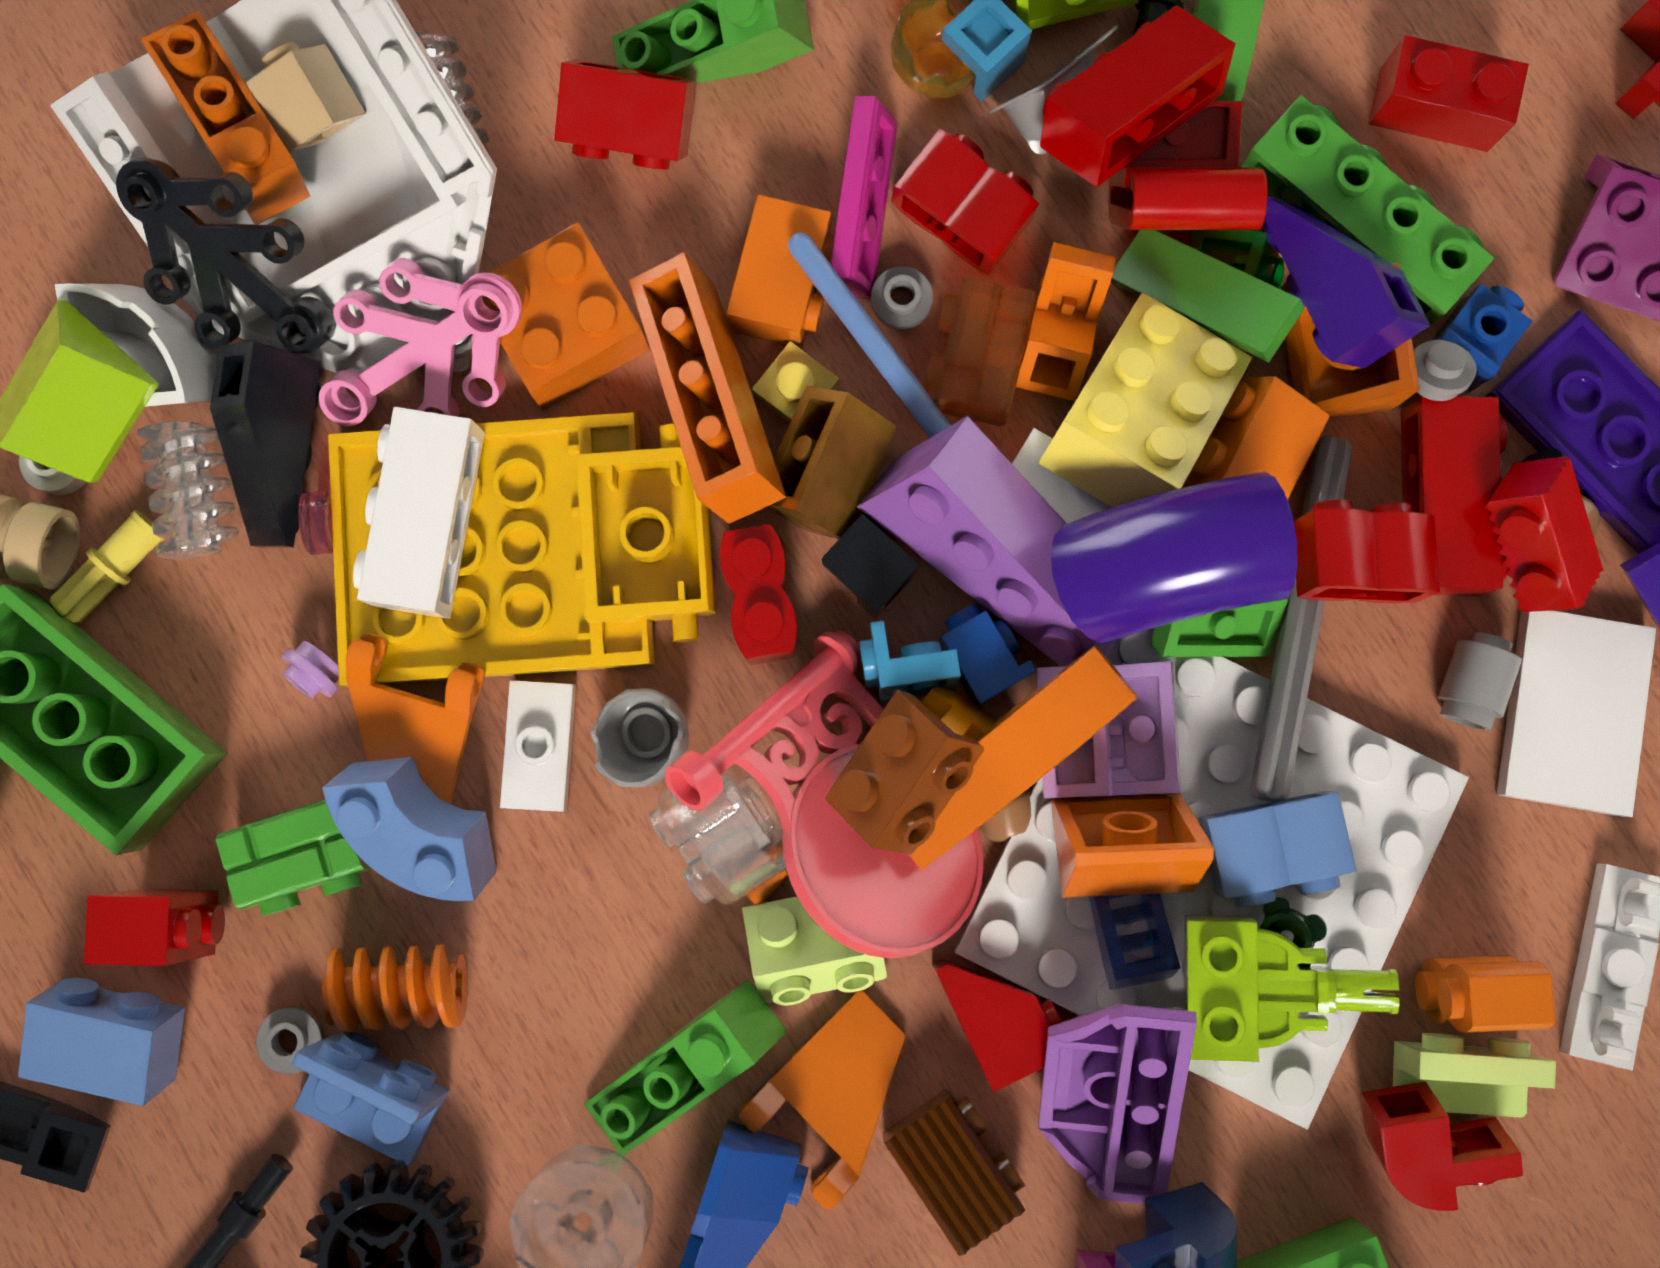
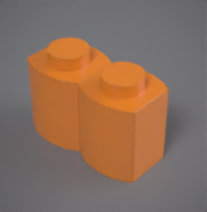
[1415,955,1555,1033]

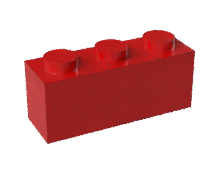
[1040,5,1236,187]
[1401,396,1509,596]

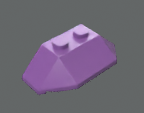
[1038,1003,1197,1204]

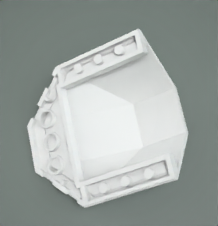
[50,0,497,373]

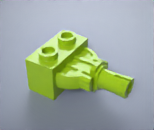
[1184,915,1399,1062]

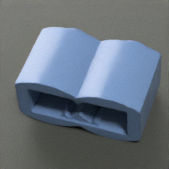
[1199,791,1357,907]

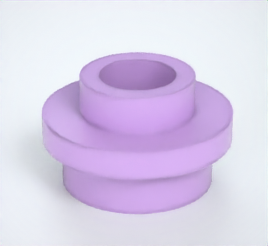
[281,641,339,699]

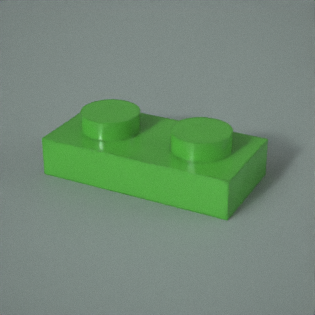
[1150,598,1288,657]

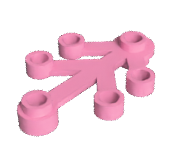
[319,258,522,426]

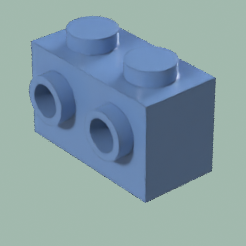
[18,978,185,1106]

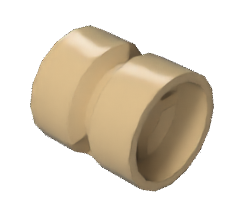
[0,495,81,590]

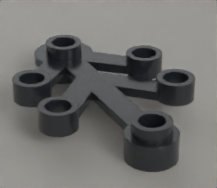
[116,158,335,353]

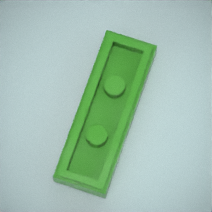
[1111,230,1305,363]

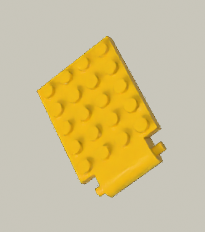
[328,412,716,687]

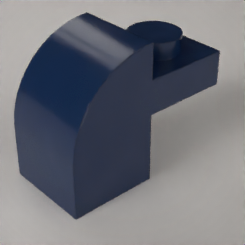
[1115,1182,1237,1268]

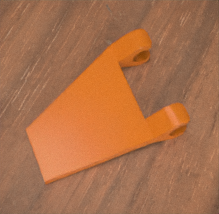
[346,633,485,804]
[738,990,906,1210]

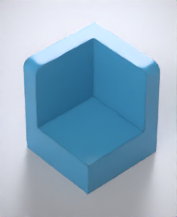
[941,0,1032,102]

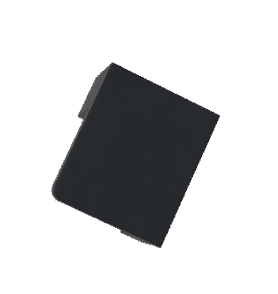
[822,514,920,619]

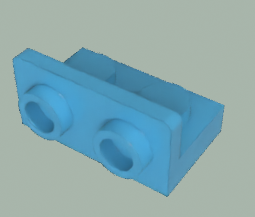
[859,621,961,702]

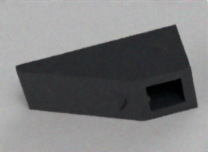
[210,341,321,548]

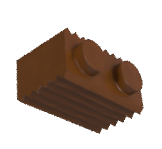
[882,1088,1026,1256]

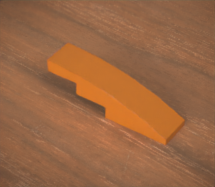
[908,644,1138,871]

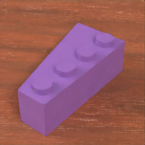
[857,416,1115,666]

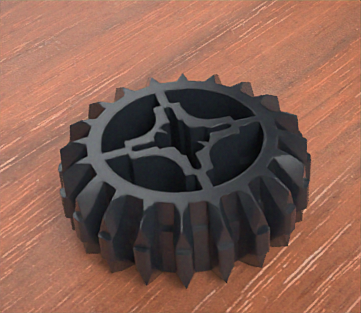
[299,1160,484,1268]

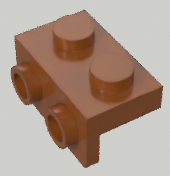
[825,690,984,854]

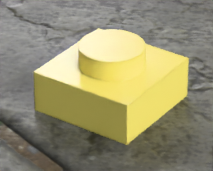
[752,341,839,423]

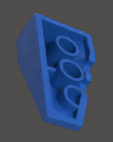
[679,1120,809,1268]

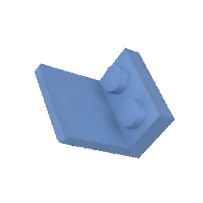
[291,1032,450,1166]

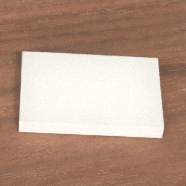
[1497,611,1656,817]

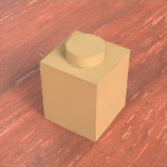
[246,41,366,152]

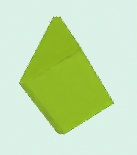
[0,300,160,483]

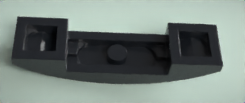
[0,1081,111,1193]

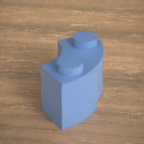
[322,757,497,901]

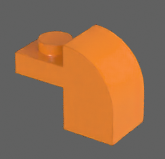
[1015,242,1116,402]

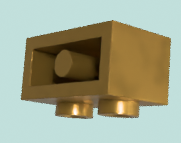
[767,386,897,539]

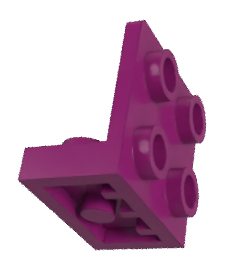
[1553,153,1660,322]

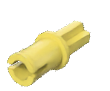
[50,510,167,624]

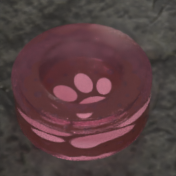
[299,490,333,555]

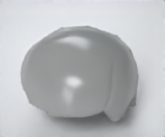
[590,688,689,787]

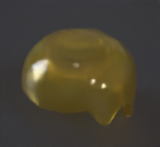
[890,0,976,99]

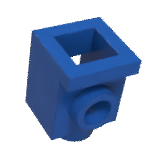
[1431,283,1533,392]
[938,603,1036,706]

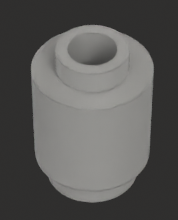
[1438,632,1522,731]

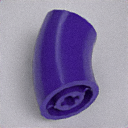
[1050,472,1298,643]

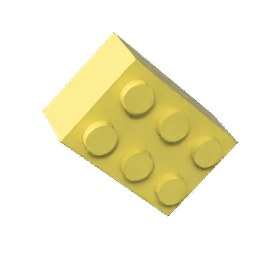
[1038,292,1253,507]

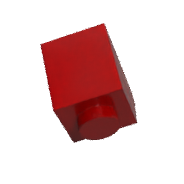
[932,959,1062,1092]

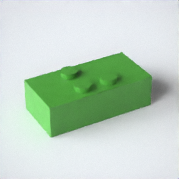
[0,584,228,856]

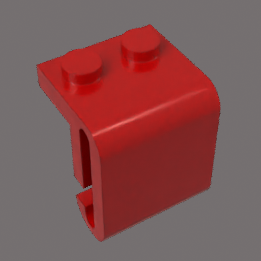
[1108,101,1267,230]

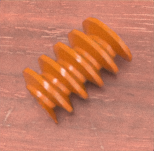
[322,944,468,1032]

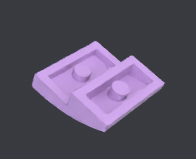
[1037,661,1181,798]

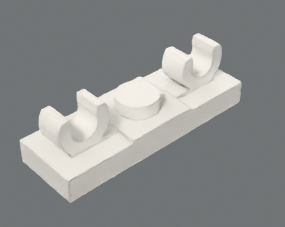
[1559,863,1660,1071]

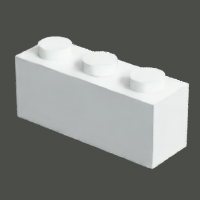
[353,407,485,619]

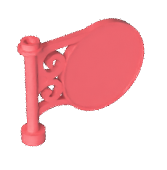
[665,630,983,958]

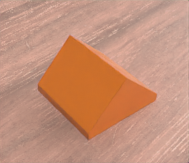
[1285,263,1420,418]
[1052,793,1214,898]

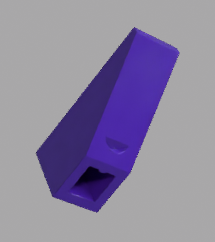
[1262,195,1430,368]

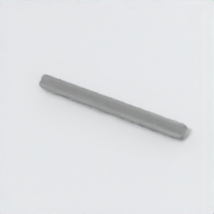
[1250,436,1352,803]

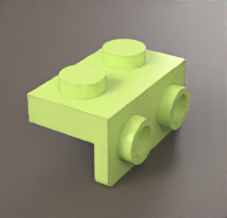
[742,896,887,1006]
[1393,1033,1556,1118]

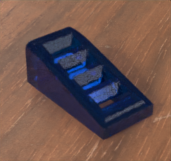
[1089,894,1181,990]

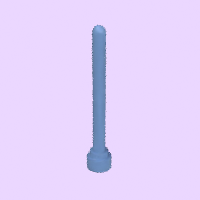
[788,232,951,438]

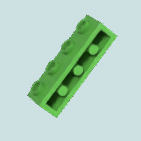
[1241,95,1495,331]

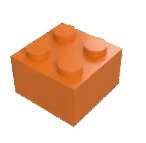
[482,222,650,411]

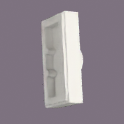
[500,680,576,812]

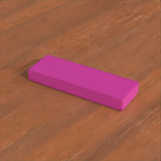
[831,96,898,299]

